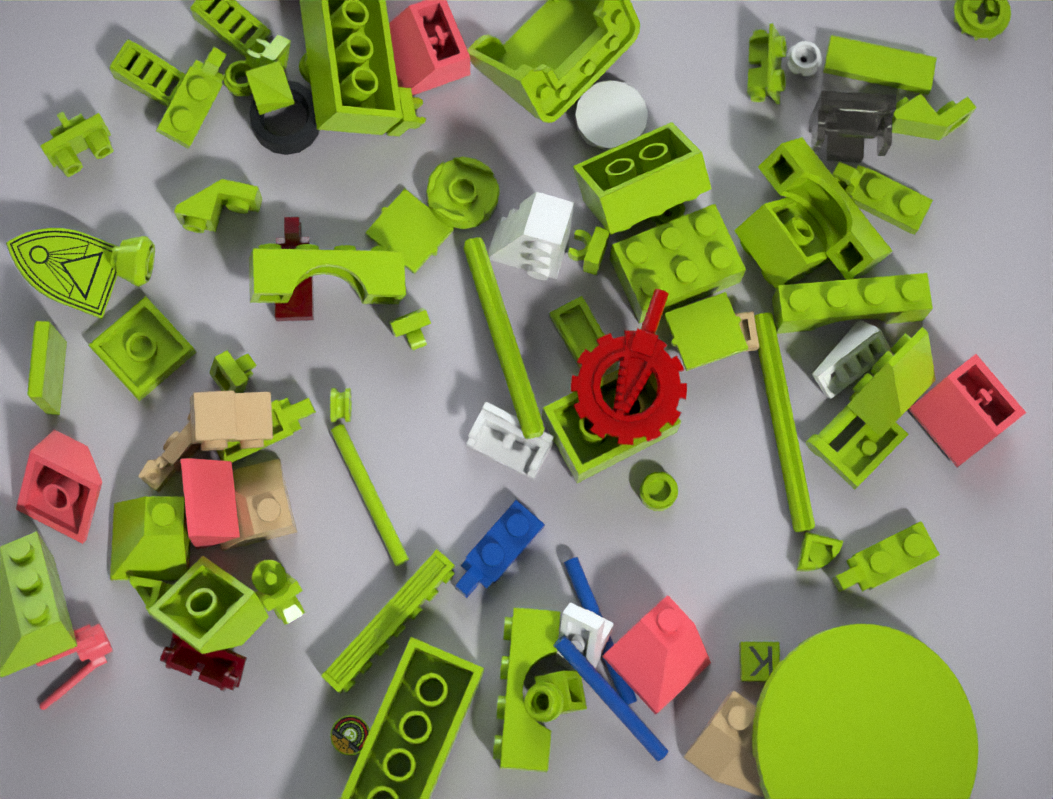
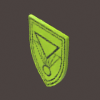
[6,228,118,319]

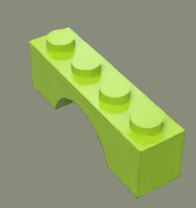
[758,137,893,280]
[249,243,406,304]
[772,273,933,334]
[493,607,561,772]

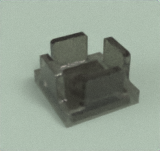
[809,91,896,163]

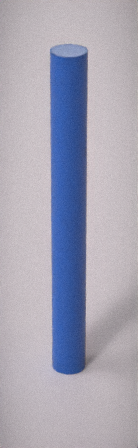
[564,557,638,705]
[553,635,669,761]

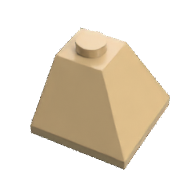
[220,458,297,551]

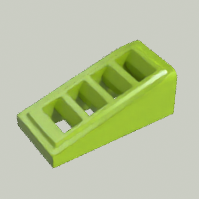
[190,0,272,58]
[110,39,185,107]

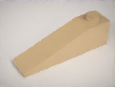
[683,691,764,797]

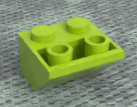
[847,327,936,437]

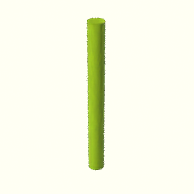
[330,424,409,566]

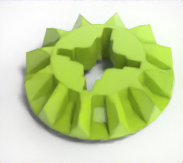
[953,0,1011,41]

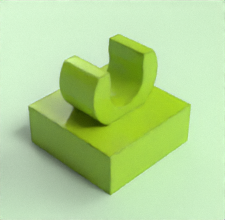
[245,35,291,70]
[386,87,426,137]
[568,226,610,276]
[388,308,431,350]
[209,350,257,393]

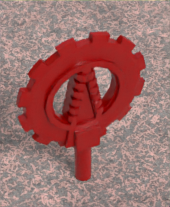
[571,289,687,445]

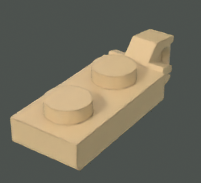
[138,413,201,493]

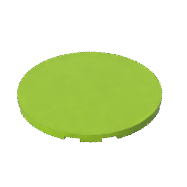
[752,624,979,799]

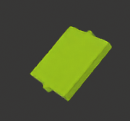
[365,189,454,274]
[664,292,748,371]

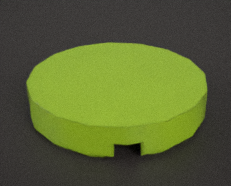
[426,156,500,229]

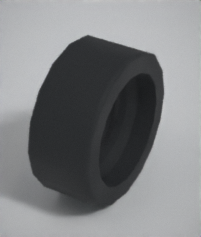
[249,80,320,155]

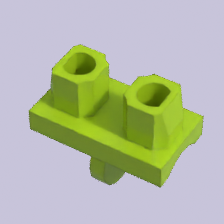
[40,111,114,177]
[251,559,306,625]

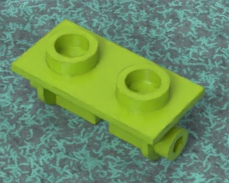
[747,23,787,105]

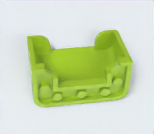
[467,0,640,123]

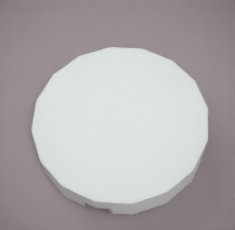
[575,80,648,152]

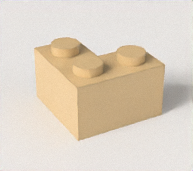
[190,391,273,451]

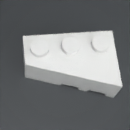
[488,192,574,280]

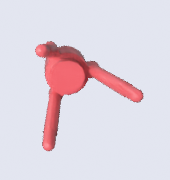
[36,623,113,710]

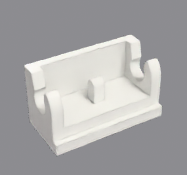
[466,402,554,480]

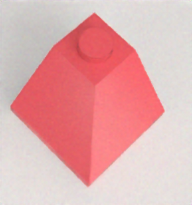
[16,429,102,544]
[602,595,711,715]

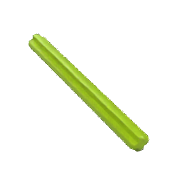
[463,237,545,439]
[754,313,815,532]

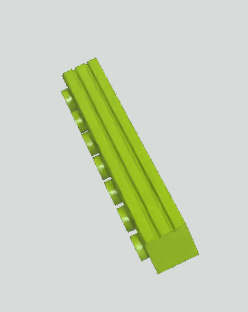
[321,549,455,694]

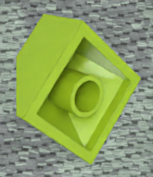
[110,496,191,581]
[148,556,269,654]

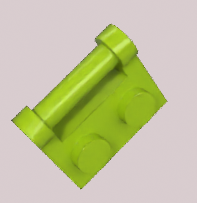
[805,392,909,490]

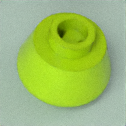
[111,236,155,287]

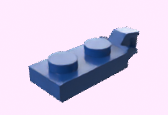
[455,500,545,598]

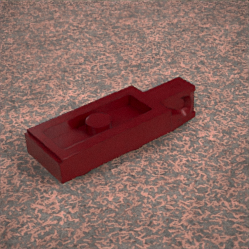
[275,217,314,321]

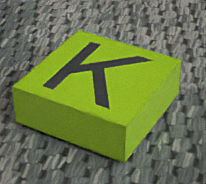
[739,641,780,682]

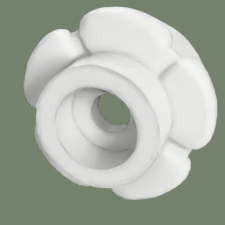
[787,41,822,76]

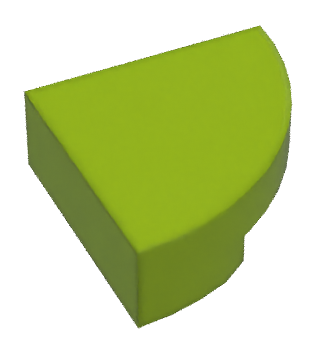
[796,532,843,572]

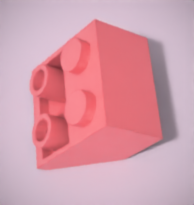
[389,0,471,96]
[908,354,1026,468]

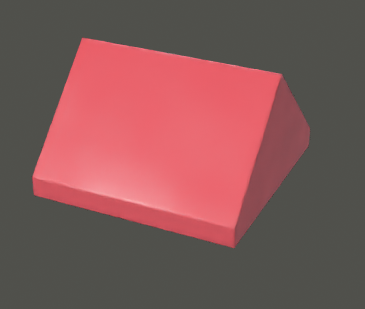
[181,458,240,549]

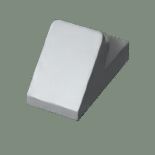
[555,603,614,670]

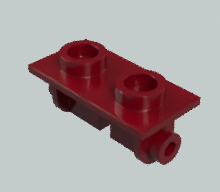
[160,633,247,692]

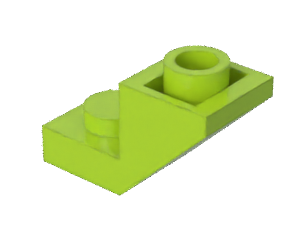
[884,93,977,140]
[174,179,263,233]

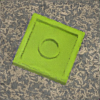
[88,296,197,402]
[27,321,67,415]

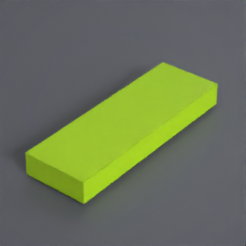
[823,35,937,95]

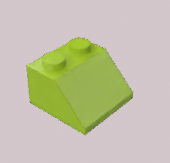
[734,197,831,289]

